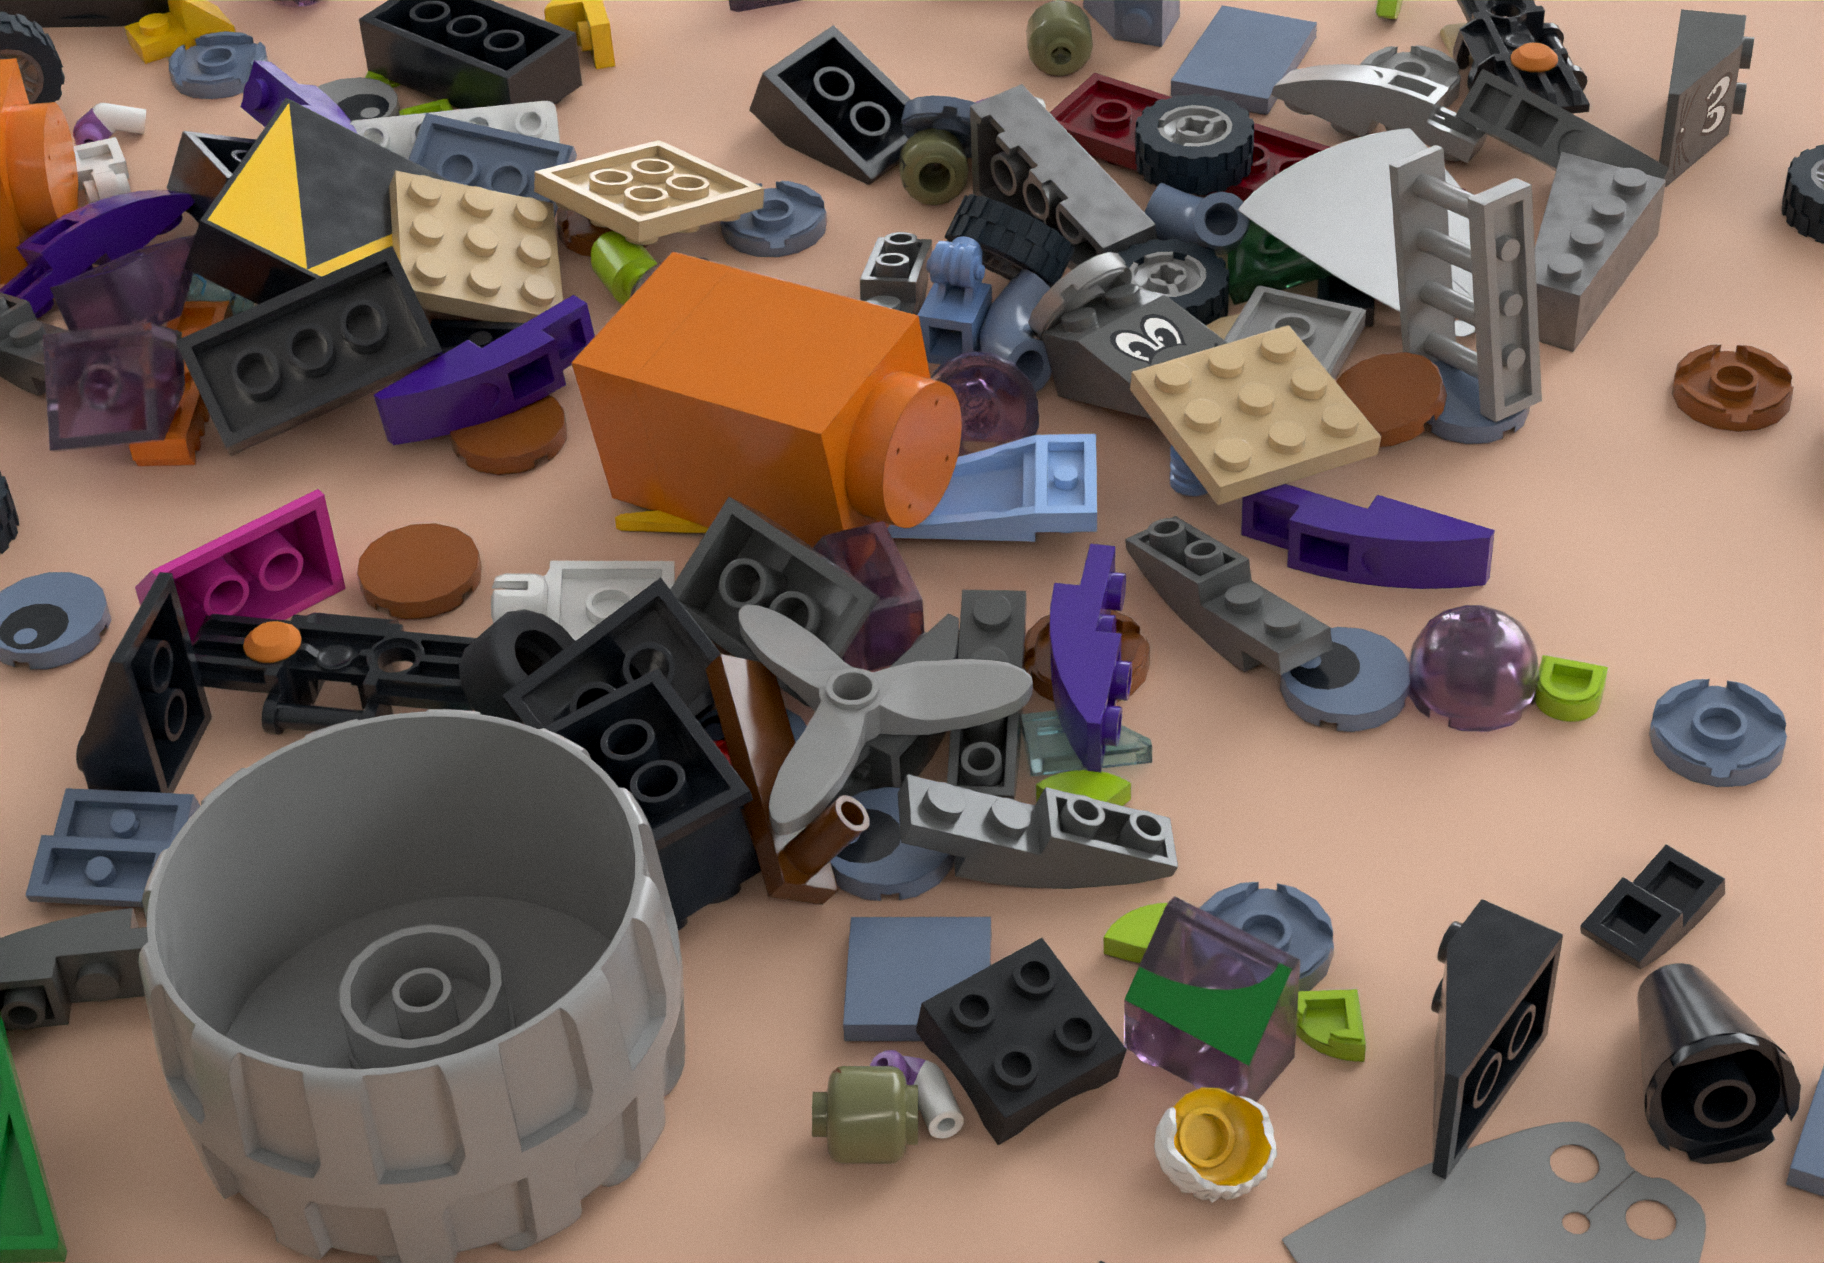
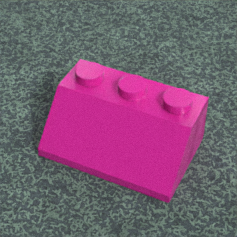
[135,489,346,643]

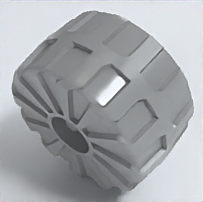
[138,709,686,1263]

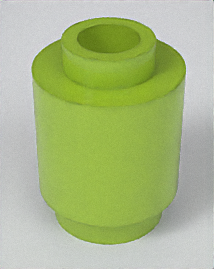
[591,231,659,305]

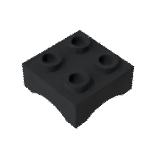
[916,938,1127,1145]

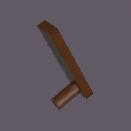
[705,654,870,905]

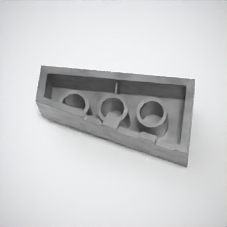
[970,84,1157,270]
[1535,151,1666,352]

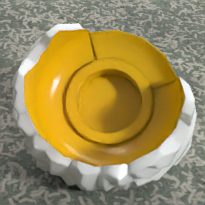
[1154,1087,1277,1203]

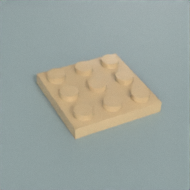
[534,140,764,245]
[389,170,563,323]
[1130,325,1381,505]

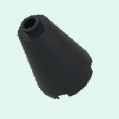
[1637,963,1801,1164]

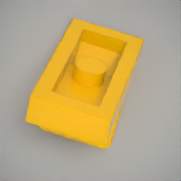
[124,0,236,64]
[544,0,615,69]

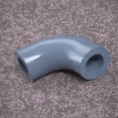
[1145,183,1250,255]
[979,269,1052,395]

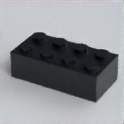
[359,0,582,109]
[175,246,443,456]

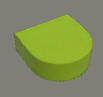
[1534,655,1608,722]

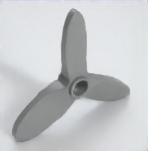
[739,604,1033,835]

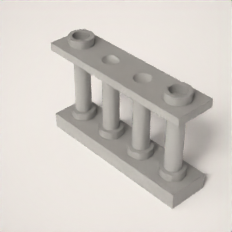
[1389,145,1542,422]

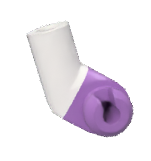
[73,103,146,145]
[870,1050,964,1139]

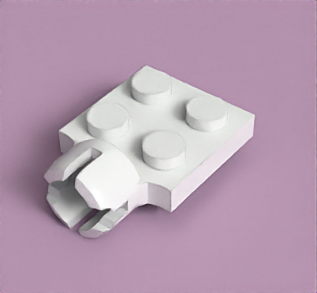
[491,561,675,641]

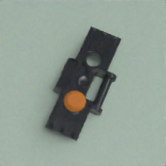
[1453,0,1590,114]
[192,612,476,734]

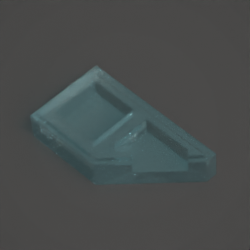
[1021,710,1152,776]

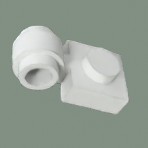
[74,137,131,204]

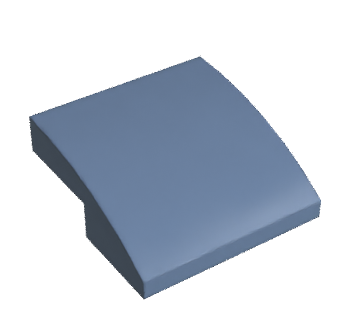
[25,788,200,908]

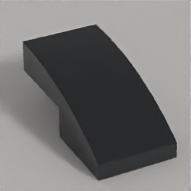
[1580,844,1725,969]

